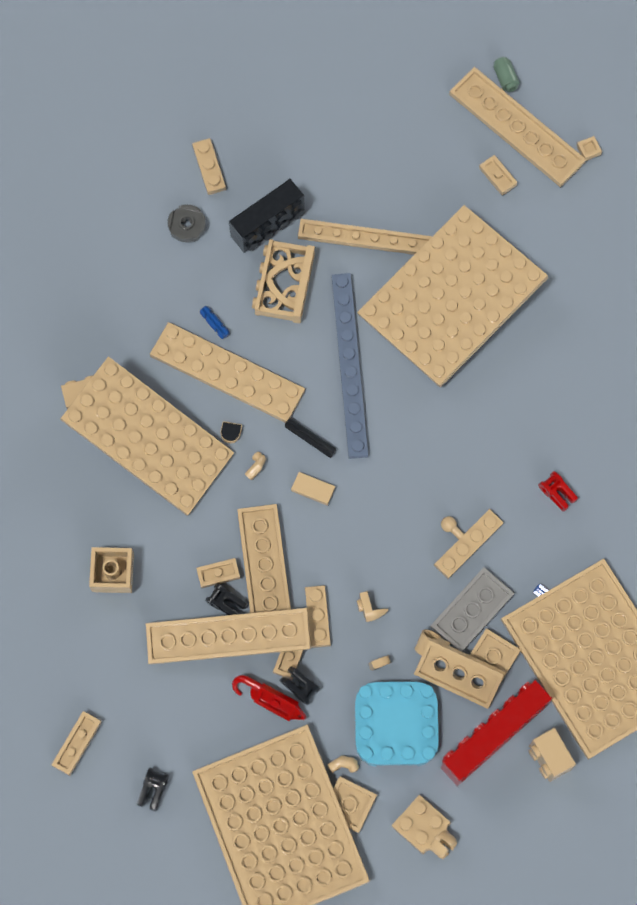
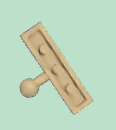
[434,509,504,579]

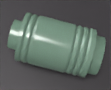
[493,57,520,92]

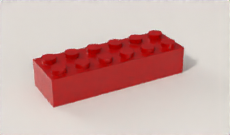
[441,680,552,787]

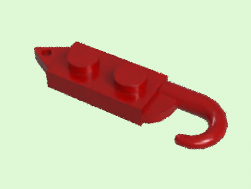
[232,675,307,721]

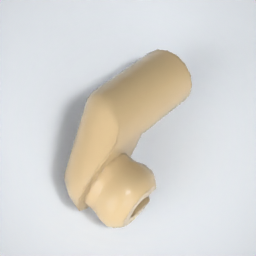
[245,452,266,480]
[327,755,359,773]

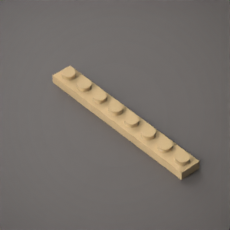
[298,219,432,255]

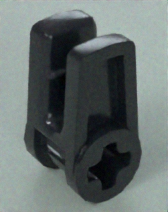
[205,583,247,615]
[279,666,320,705]
[137,767,169,811]

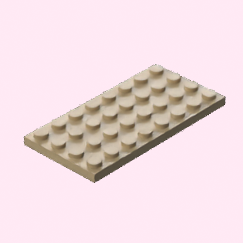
[60,356,234,516]

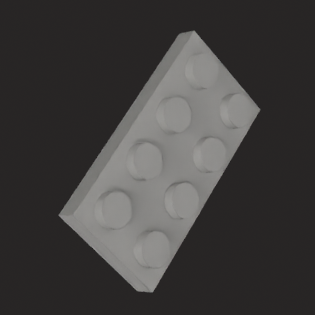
[430,567,514,652]

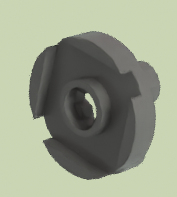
[167,204,206,242]

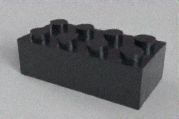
[229,179,305,253]

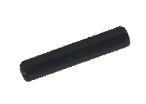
[285,418,336,458]

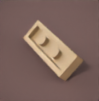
[192,138,226,195]
[305,585,330,648]
[51,711,101,776]

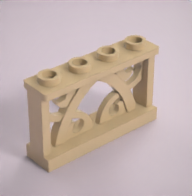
[252,239,315,324]

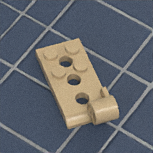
[414,629,505,709]

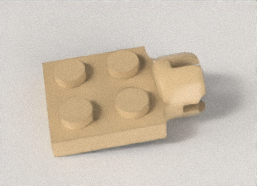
[391,795,457,859]

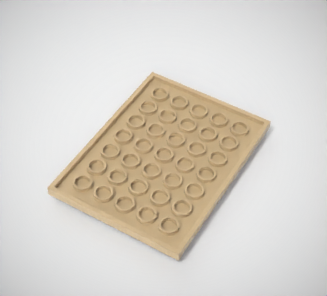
[357,205,548,388]
[501,559,637,760]
[192,725,370,905]

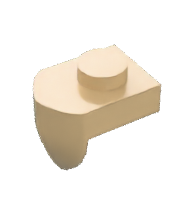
[356,591,388,622]

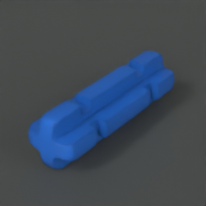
[200,306,229,339]

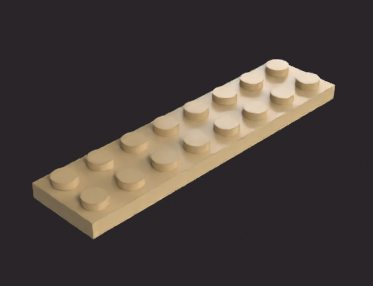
[449,67,586,188]
[150,322,305,423]
[146,608,311,664]

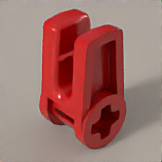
[538,471,578,512]

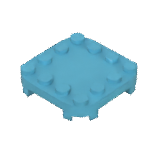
[355,682,439,767]

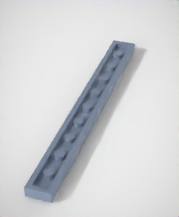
[331,273,368,459]

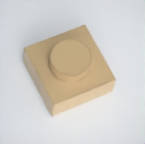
[576,136,602,161]

